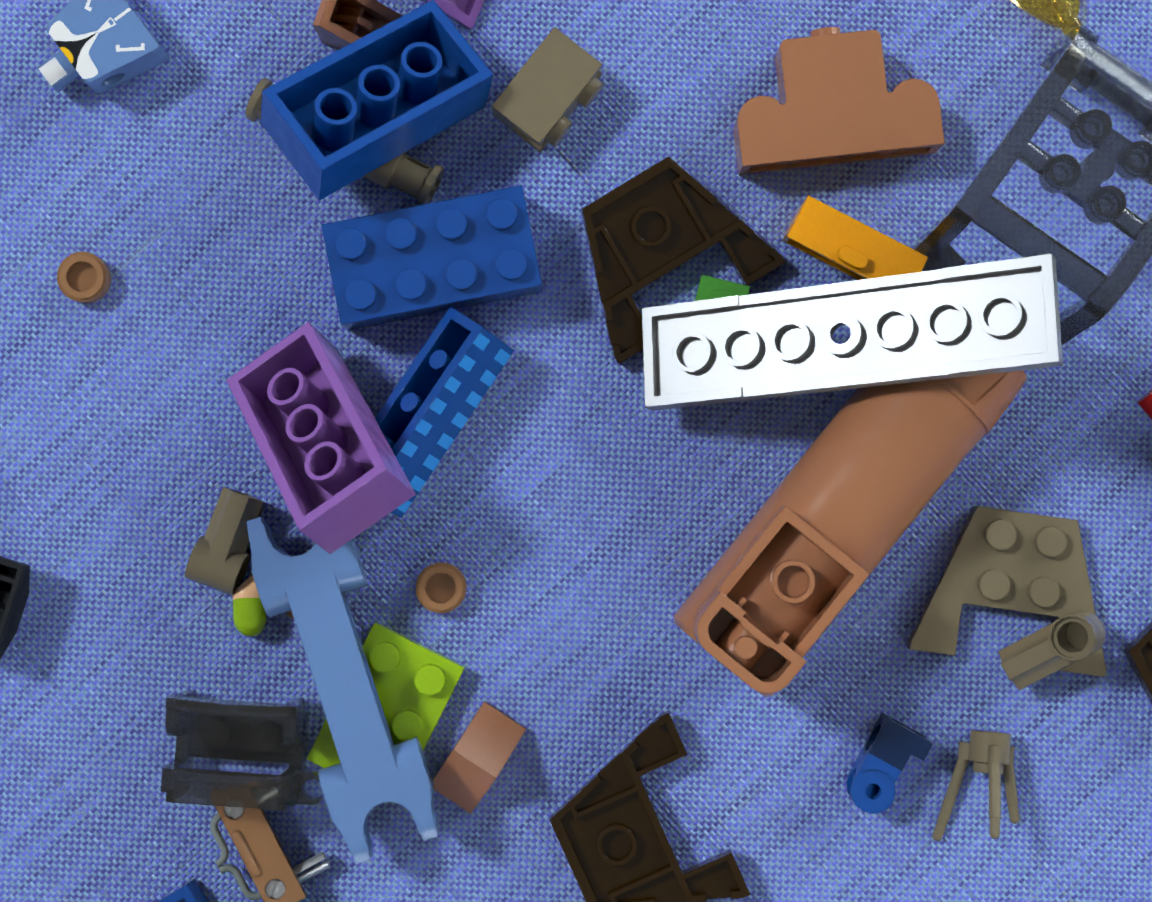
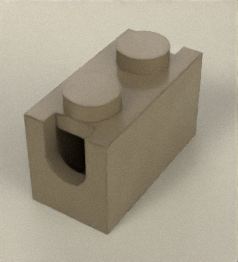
[492,27,604,153]

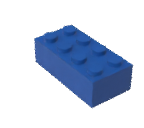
[261,0,493,201]
[321,185,543,331]

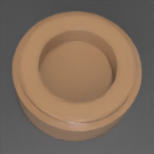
[57,252,111,304]
[416,562,467,613]

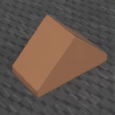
[313,0,402,49]
[433,701,526,814]

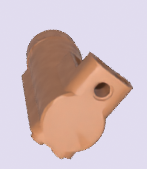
[673,370,1027,697]

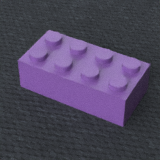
[226,321,416,554]

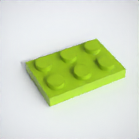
[306,622,466,804]

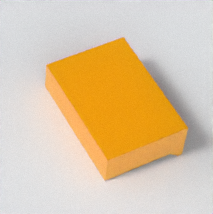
[782,195,928,280]

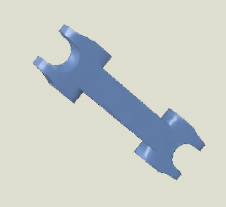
[246,517,439,864]

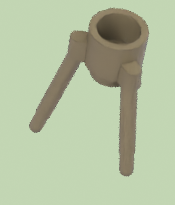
[932,730,1020,841]

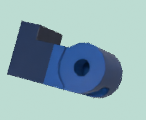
[846,712,933,814]

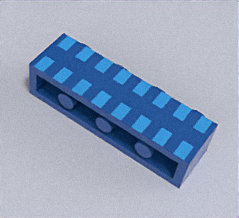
[375,306,515,518]

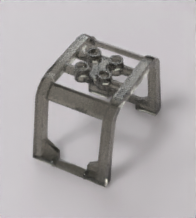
[912,24,1152,345]

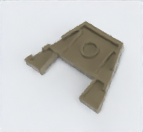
[907,506,1106,677]

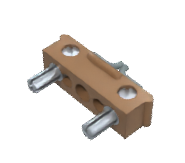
[210,773,330,902]

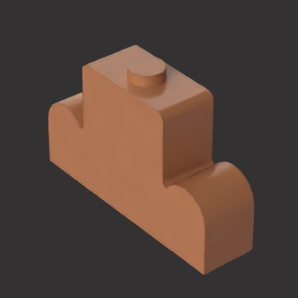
[734,27,945,175]

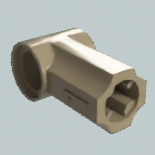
[185,487,266,596]
[998,611,1106,690]

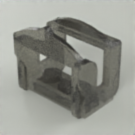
[161,690,321,810]

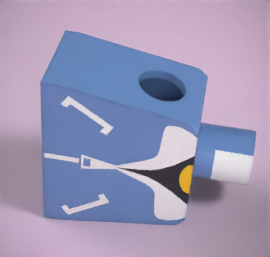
[38,0,170,94]

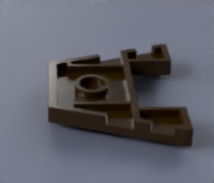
[581,157,786,364]
[550,711,750,902]

